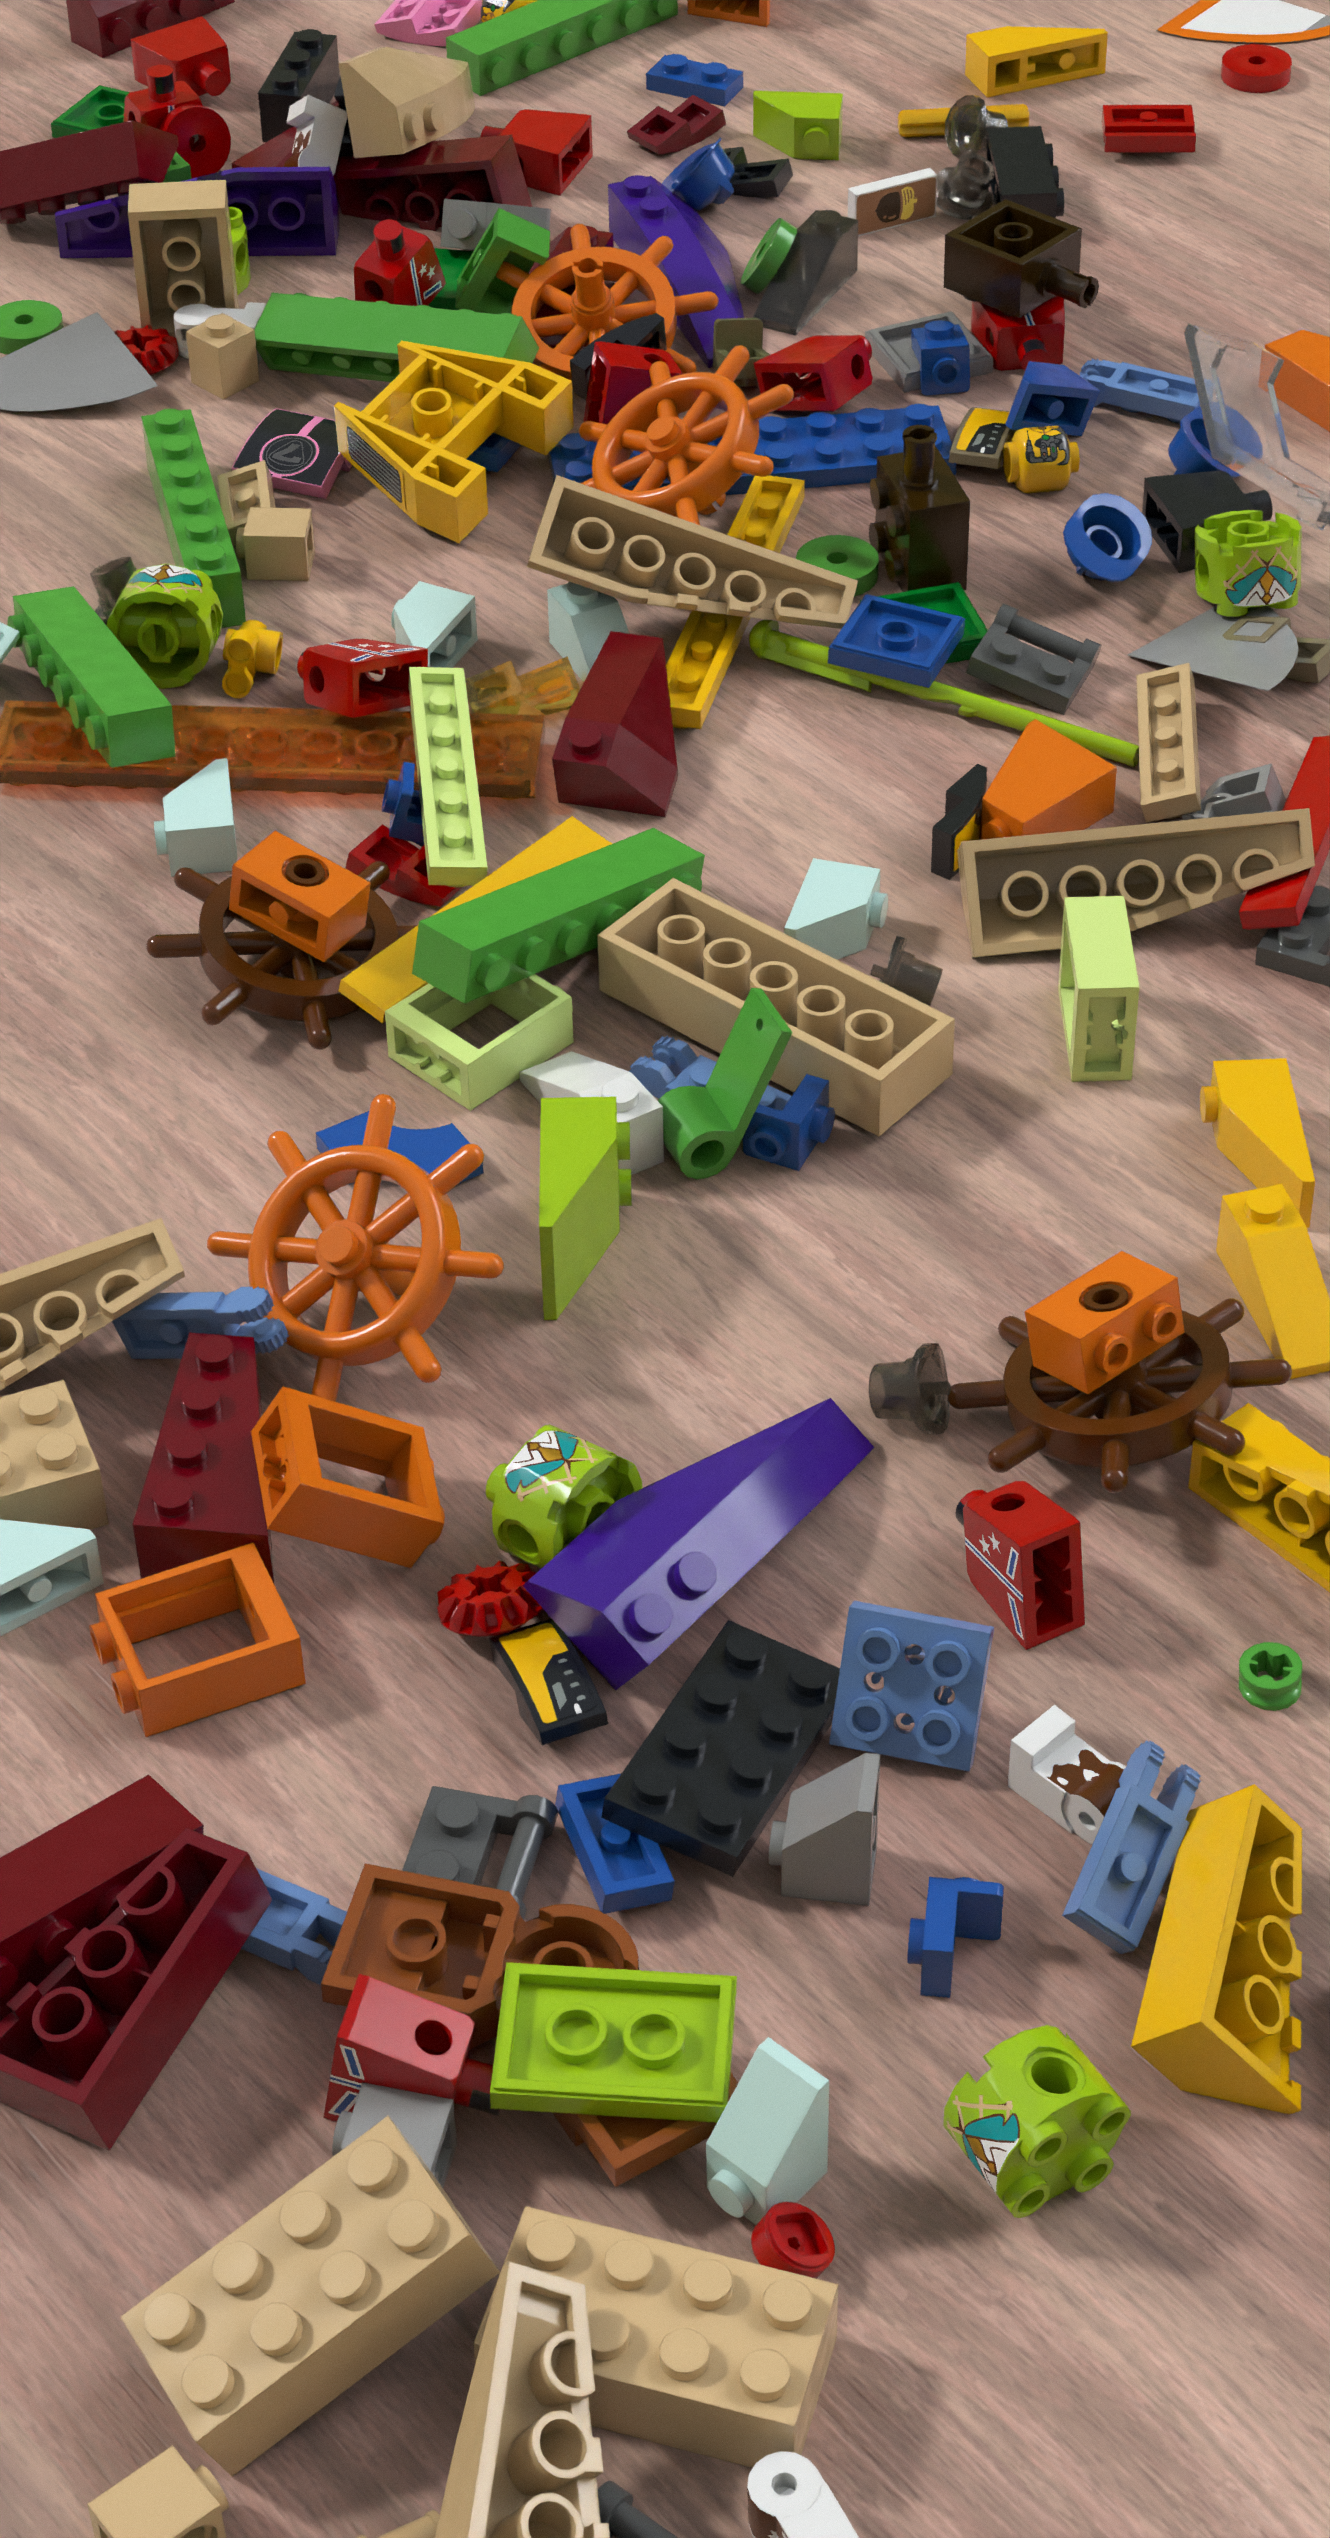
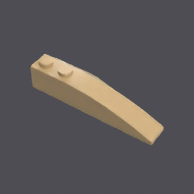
[339,47,475,158]
[527,475,858,629]
[957,808,1315,958]
[0,1218,185,1391]
[435,2261,610,2538]

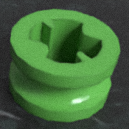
[1239,1642,1302,1711]

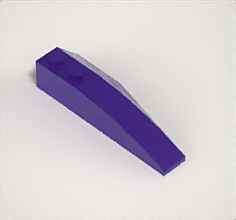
[55,167,340,258]
[608,175,745,368]
[523,1398,875,1691]

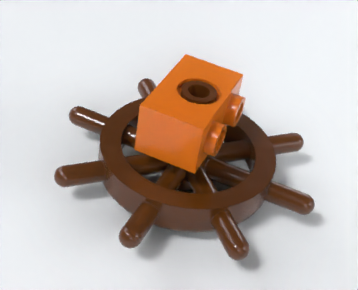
[146,830,417,1050]
[947,1251,1292,1493]

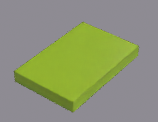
[490,1962,737,2122]

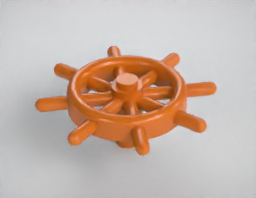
[496,223,718,390]
[579,345,794,525]
[207,1094,504,1402]

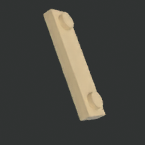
[1136,663,1201,823]

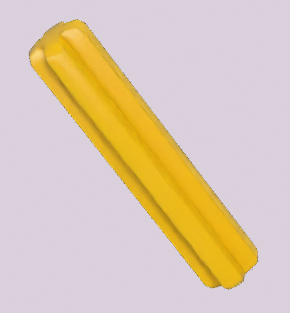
[897,104,1029,137]

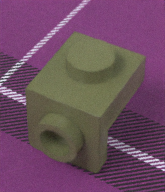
[713,318,771,386]

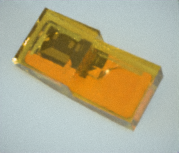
[465,657,580,721]

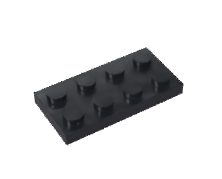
[601,1620,840,1877]

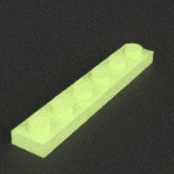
[408,667,488,888]

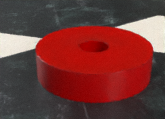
[1221,44,1292,93]
[159,103,231,178]

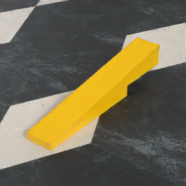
[338,816,612,1023]

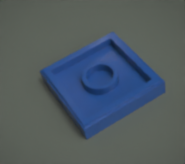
[828,594,966,688]

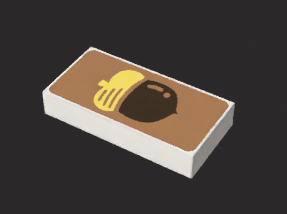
[847,168,937,237]

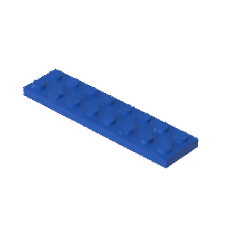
[548,404,957,495]

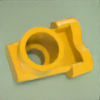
[222,620,283,698]

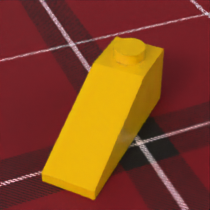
[965,26,1108,98]
[1200,1058,1315,1228]
[1216,1184,1330,1380]

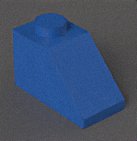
[1005,361,1100,436]

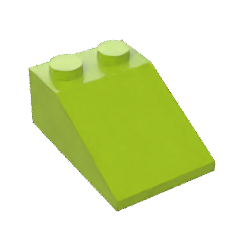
[539,1096,632,1320]

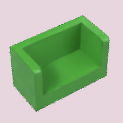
[455,208,550,314]

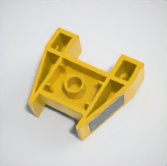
[334,341,574,543]

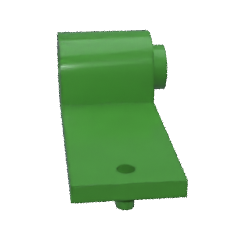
[658,988,793,1179]

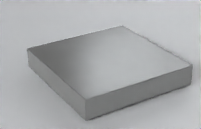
[865,311,993,393]

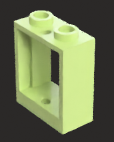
[1058,896,1140,1082]
[385,974,574,1111]

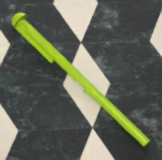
[749,619,1139,767]

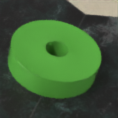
[741,218,797,294]
[0,300,64,355]
[796,535,879,597]

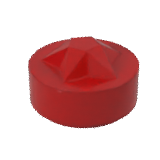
[751,2202,835,2279]

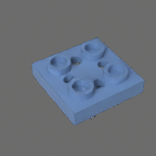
[829,1601,994,1771]

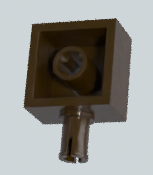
[944,199,1099,318]
[869,425,970,592]

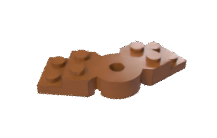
[321,1863,738,2187]

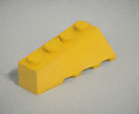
[1188,1402,1330,1592]
[1131,1784,1302,2115]

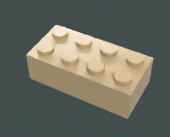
[120,2116,500,2477]
[473,2206,838,2468]

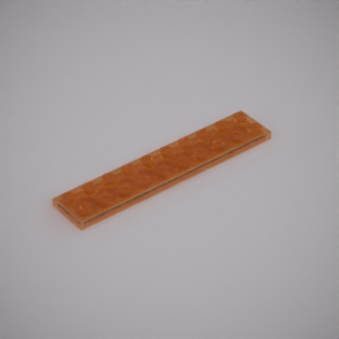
[0,700,545,800]

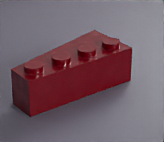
[333,135,532,231]
[132,1332,275,1585]
[0,1774,204,2022]
[0,1828,272,2151]

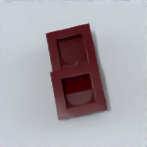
[627,95,726,154]

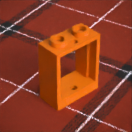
[251,1386,445,1568]
[89,1542,306,1737]

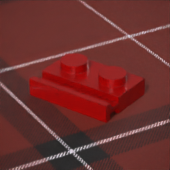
[1102,105,1196,152]

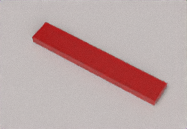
[1239,735,1330,930]

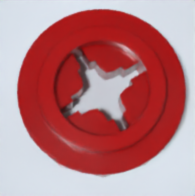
[114,325,179,375]
[437,1561,543,1637]

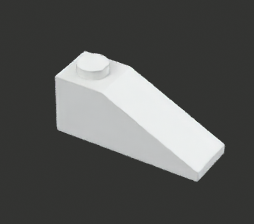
[520,1051,664,1175]

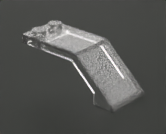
[1184,323,1330,531]

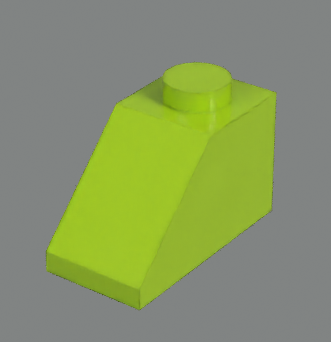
[753,91,843,160]

